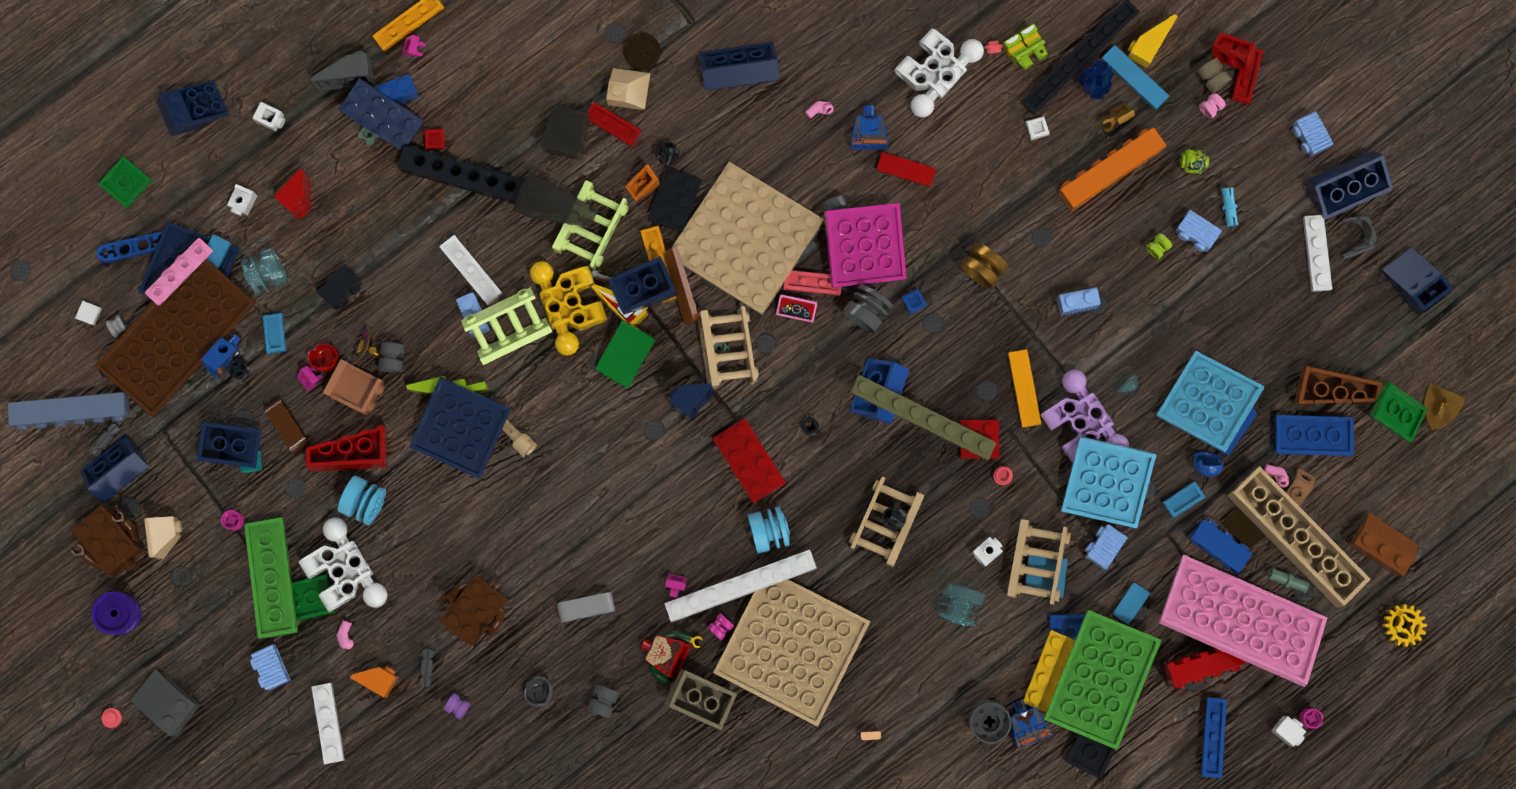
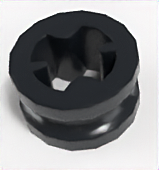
[801,418,819,436]

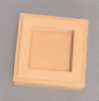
[860,731,881,740]

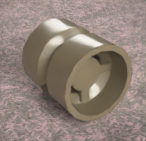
[1197,58,1232,94]

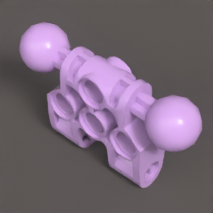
[1041,369,1129,463]

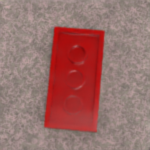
[712,418,786,504]

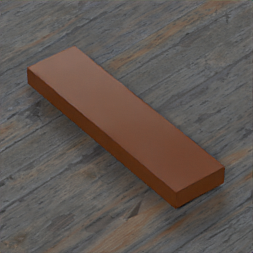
[663,247,699,326]

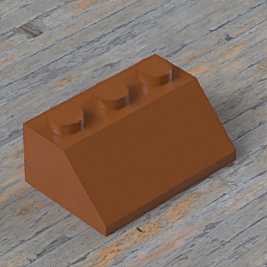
[1348,513,1419,577]

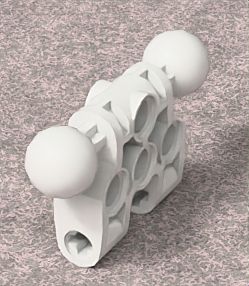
[894,28,984,118]
[298,517,388,612]

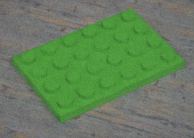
[1043,610,1161,750]

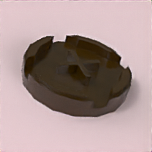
[624,33,661,71]

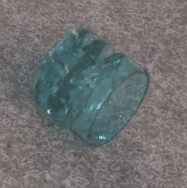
[241,246,289,296]
[937,583,986,627]

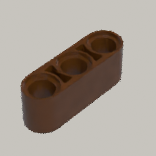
[263,398,310,454]

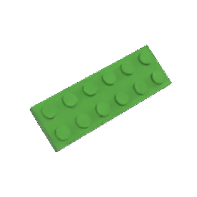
[244,517,298,639]

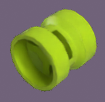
[1145,233,1172,260]

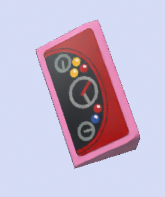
[776,295,817,323]

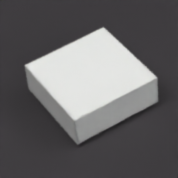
[1025,116,1050,141]
[75,301,102,326]

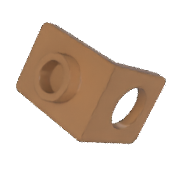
[1286,468,1315,506]

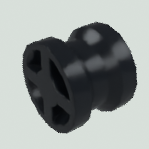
[228,359,250,380]

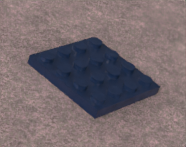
[138,222,240,296]
[409,377,512,479]

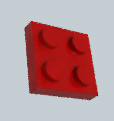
[960,420,999,459]

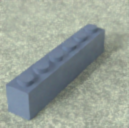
[8,392,130,431]

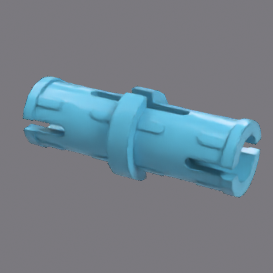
[1221,187,1239,227]

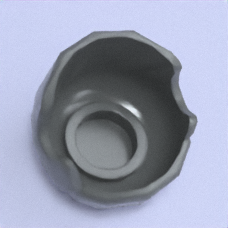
[524,676,554,707]

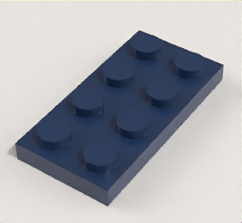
[338,78,424,151]

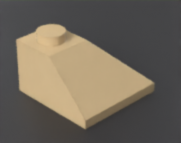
[606,68,650,110]
[144,516,182,560]

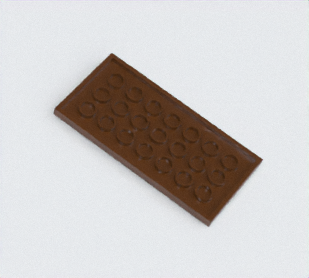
[95,258,256,417]

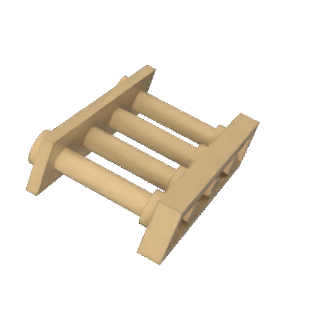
[698,306,759,389]
[849,477,925,567]
[1007,519,1071,605]

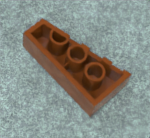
[1294,366,1383,404]

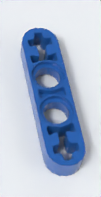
[97,232,163,263]

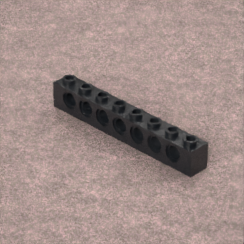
[397,145,551,212]

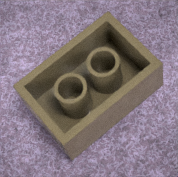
[664,669,737,730]

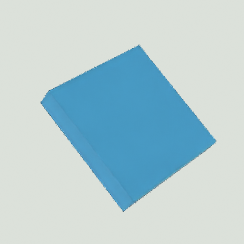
[1025,555,1068,598]

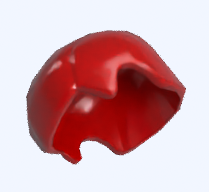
[307,344,339,372]

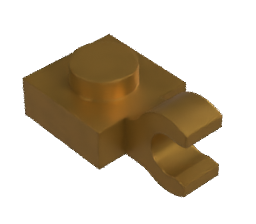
[1100,102,1135,132]

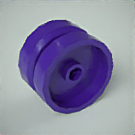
[91,591,142,635]

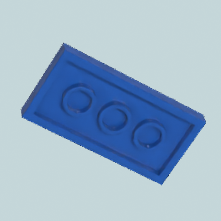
[1275,415,1354,456]

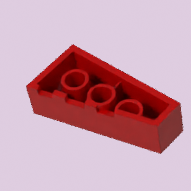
[306,425,388,472]
[1160,648,1246,690]

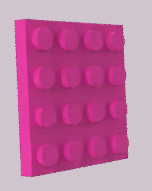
[824,203,907,288]

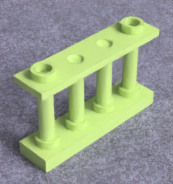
[552,180,629,270]
[461,287,552,365]

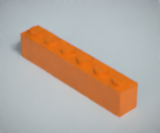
[1058,127,1167,211]

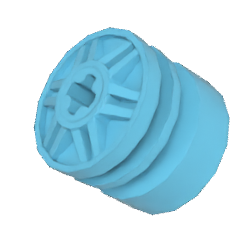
[338,475,386,526]
[748,506,790,554]

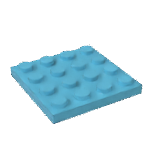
[1157,351,1264,453]
[1061,436,1156,528]

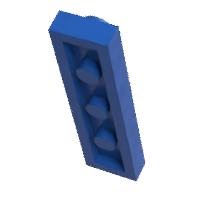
[1201,697,1227,778]

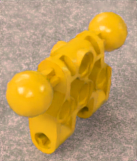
[529,261,608,356]

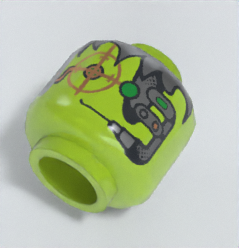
[1180,149,1209,174]

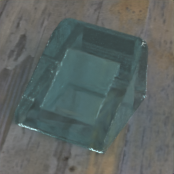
[1116,374,1139,394]

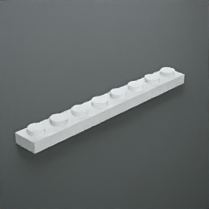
[664,550,817,622]

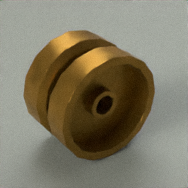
[959,243,1009,290]

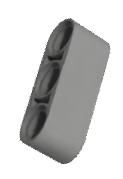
[557,592,616,623]

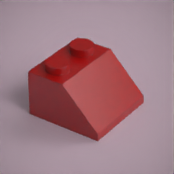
[274,169,311,219]

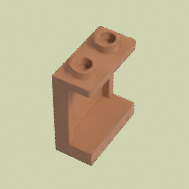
[323,359,385,416]

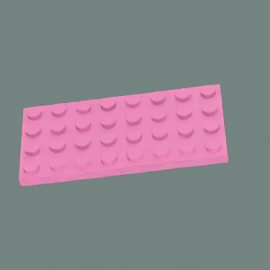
[1159,555,1327,687]

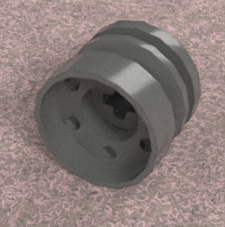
[842,284,893,334]
[968,700,1011,744]

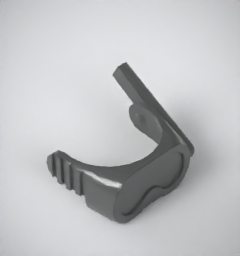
[1342,215,1377,259]

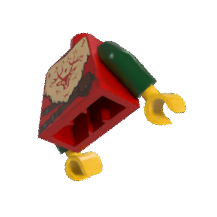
[641,631,703,687]

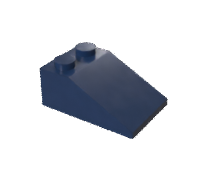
[608,256,678,315]
[197,422,262,468]

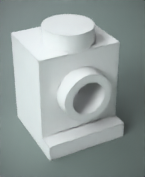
[252,102,285,132]
[227,184,257,216]
[971,537,1003,567]

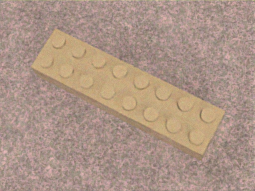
[1227,466,1371,608]

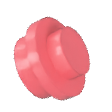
[984,41,1003,54]
[993,466,1013,485]
[102,708,122,728]

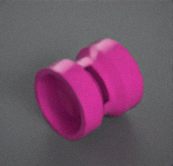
[221,510,245,531]
[707,613,734,640]
[1299,709,1323,728]

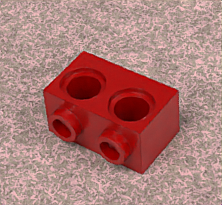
[1212,32,1256,72]

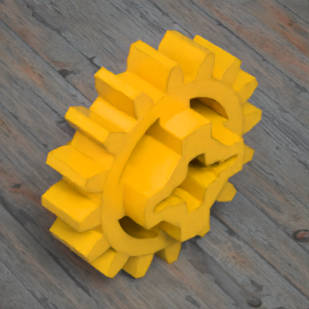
[1382,604,1427,647]

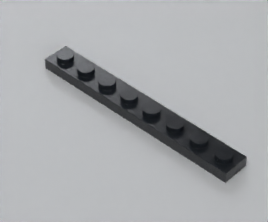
[1021,0,1140,115]

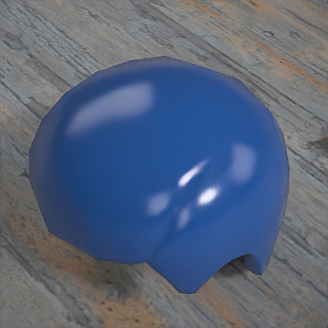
[1194,452,1224,477]

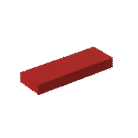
[1231,48,1263,105]
[584,101,642,147]
[876,152,936,187]

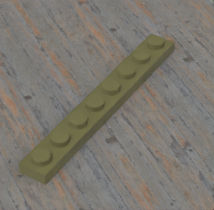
[850,375,996,460]

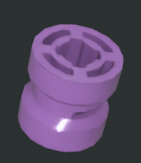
[444,693,471,720]

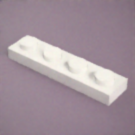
[1303,215,1332,292]
[439,235,503,305]
[312,683,345,764]

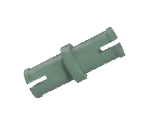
[1268,568,1309,593]

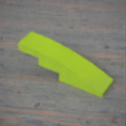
[406,376,489,395]

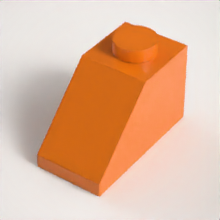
[350,666,399,697]

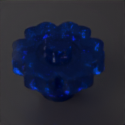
[1079,61,1113,100]

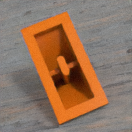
[625,165,660,201]

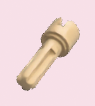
[502,420,537,458]

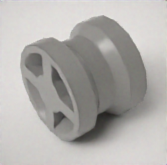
[106,314,129,338]

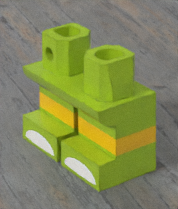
[1002,24,1048,70]

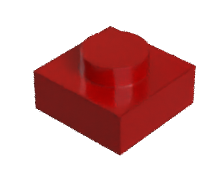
[425,129,446,150]

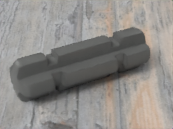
[88,423,120,457]
[419,648,433,687]

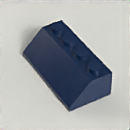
[699,42,780,90]
[1305,151,1393,220]

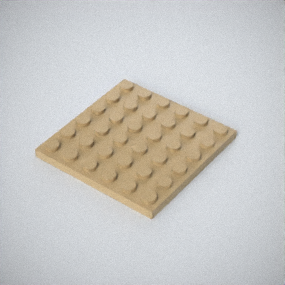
[672,162,825,315]
[713,580,870,727]

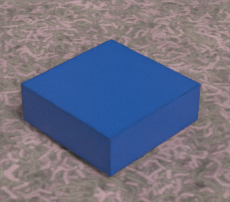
[901,289,927,315]

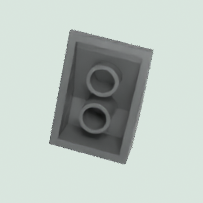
[311,51,375,91]
[131,669,201,736]

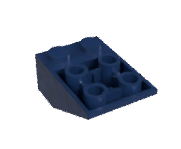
[157,80,228,136]
[1382,247,1454,315]

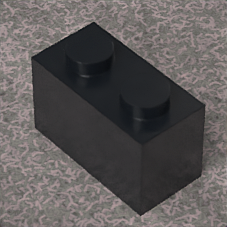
[316,265,363,311]

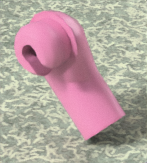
[805,101,834,119]
[1264,464,1290,487]
[337,620,354,650]

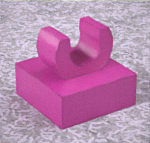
[402,35,425,58]
[297,366,323,392]
[665,574,688,597]

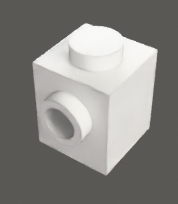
[1271,716,1306,747]

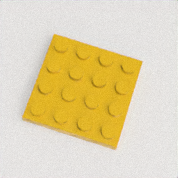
[1024,630,1075,712]

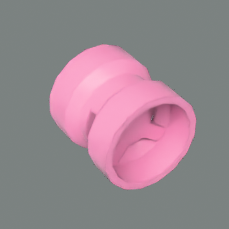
[1199,93,1226,119]

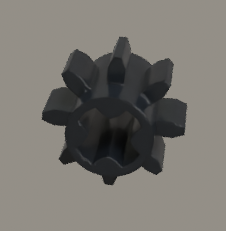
[655,142,680,165]
[882,505,906,531]

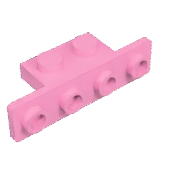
[145,238,213,306]

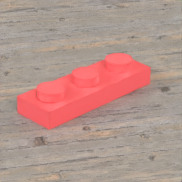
[784,271,841,296]

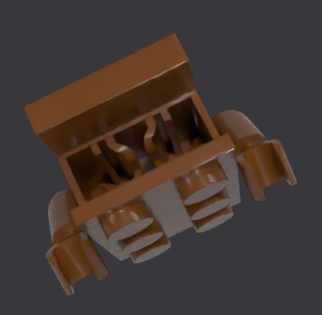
[71,505,147,576]
[439,575,510,646]

